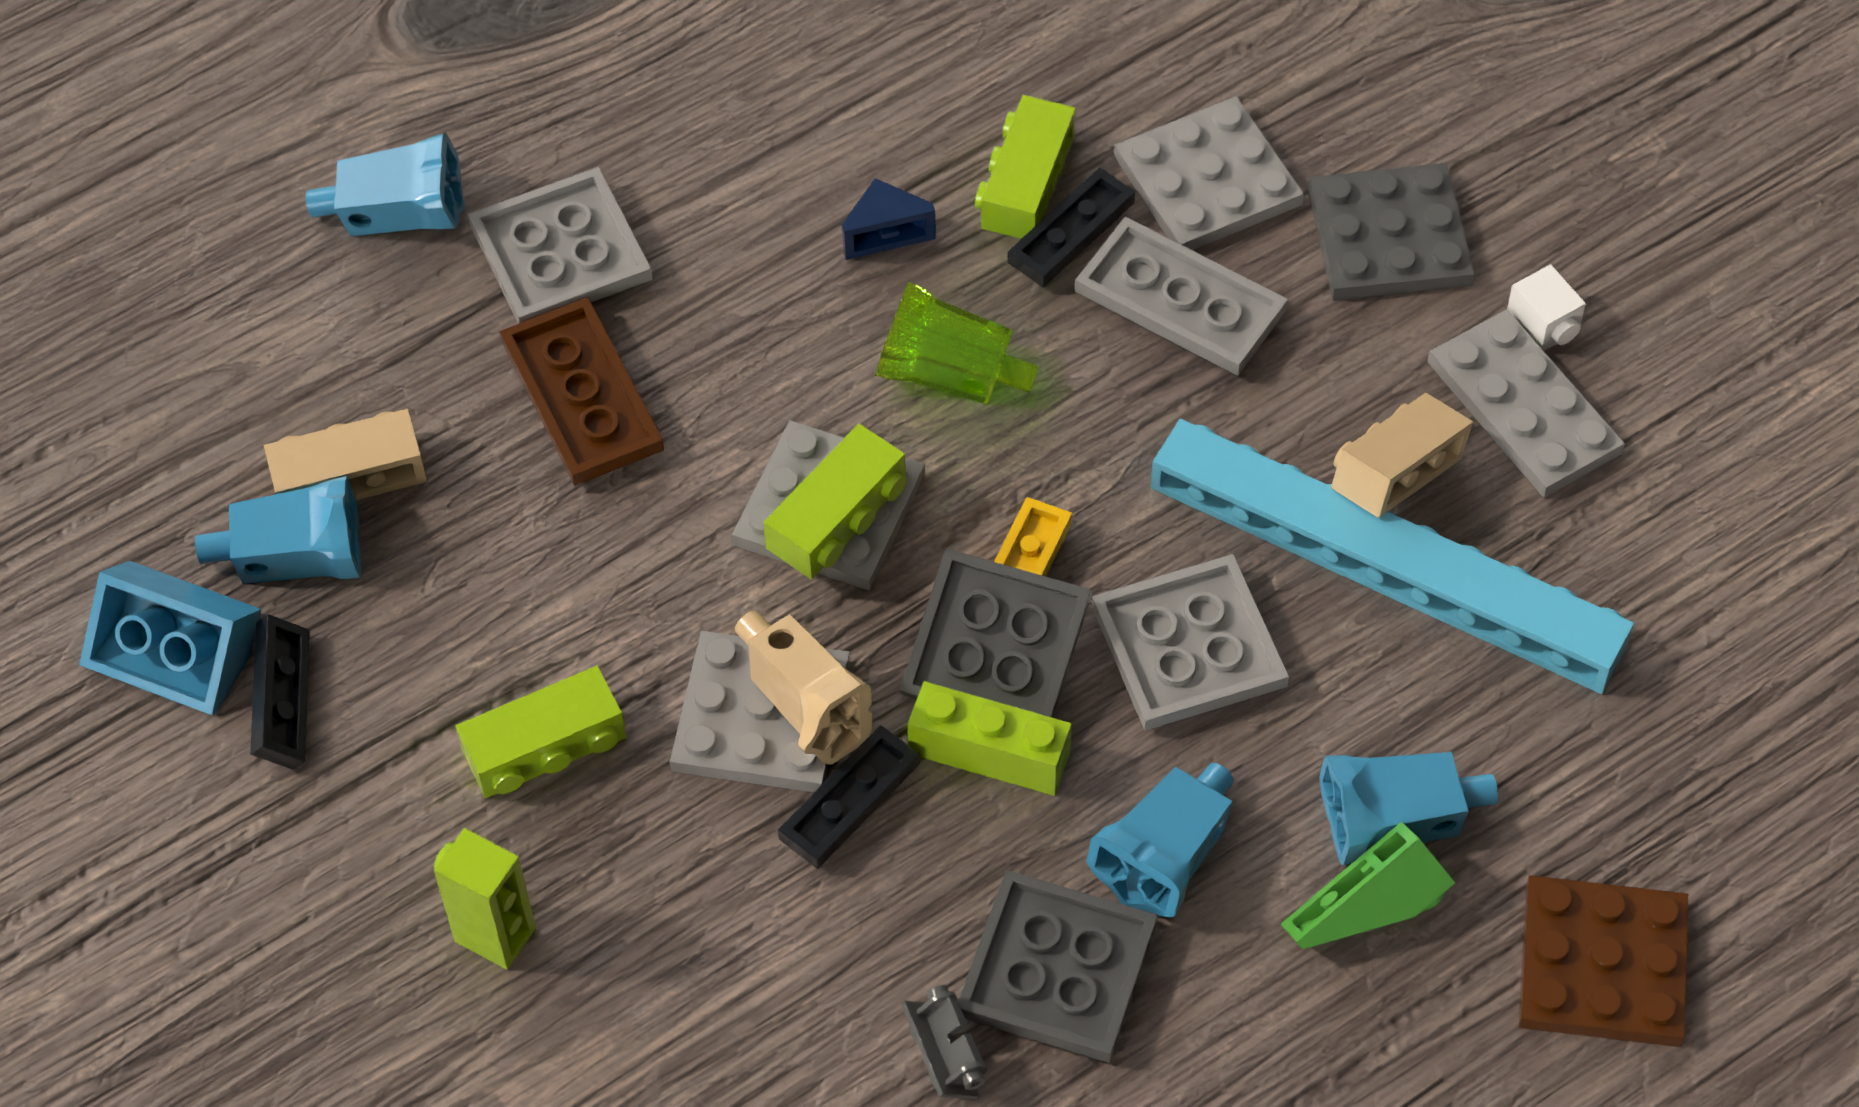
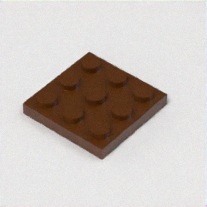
[1518,875,1688,1047]

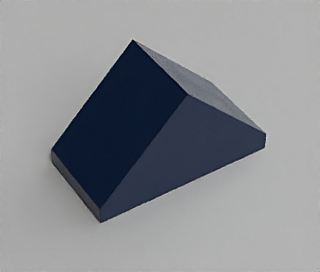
[842,178,936,260]

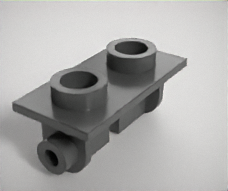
[901,985,987,1099]

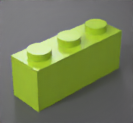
[975,95,1076,239]
[763,423,907,580]
[455,665,626,799]
[907,681,1072,796]
[434,828,536,970]

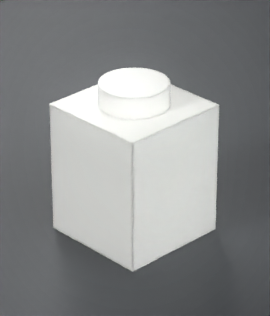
[1507,264,1586,351]

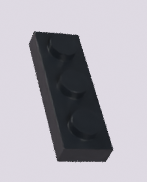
[1008,167,1135,288]
[250,614,310,770]
[778,725,920,869]

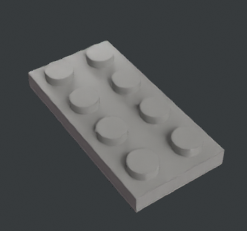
[1075,216,1288,376]
[1427,309,1625,498]

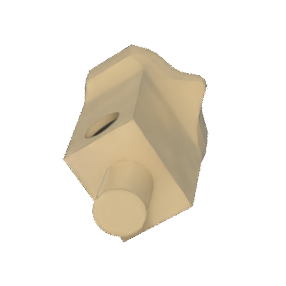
[735,611,872,765]

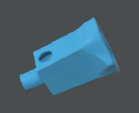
[306,133,465,236]
[195,476,362,584]
[1319,752,1498,866]
[1086,763,1234,917]

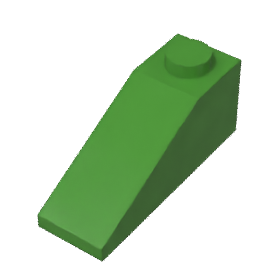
[1281,822,1455,950]

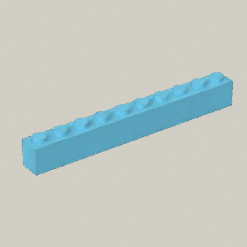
[1151,418,1634,694]

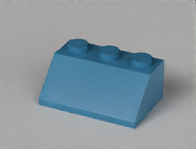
[79,561,262,715]

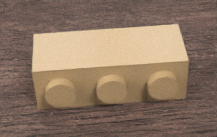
[1331,393,1473,518]
[264,408,427,500]

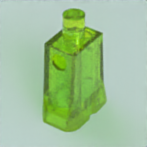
[874,281,1039,404]

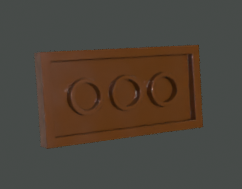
[499,297,664,486]

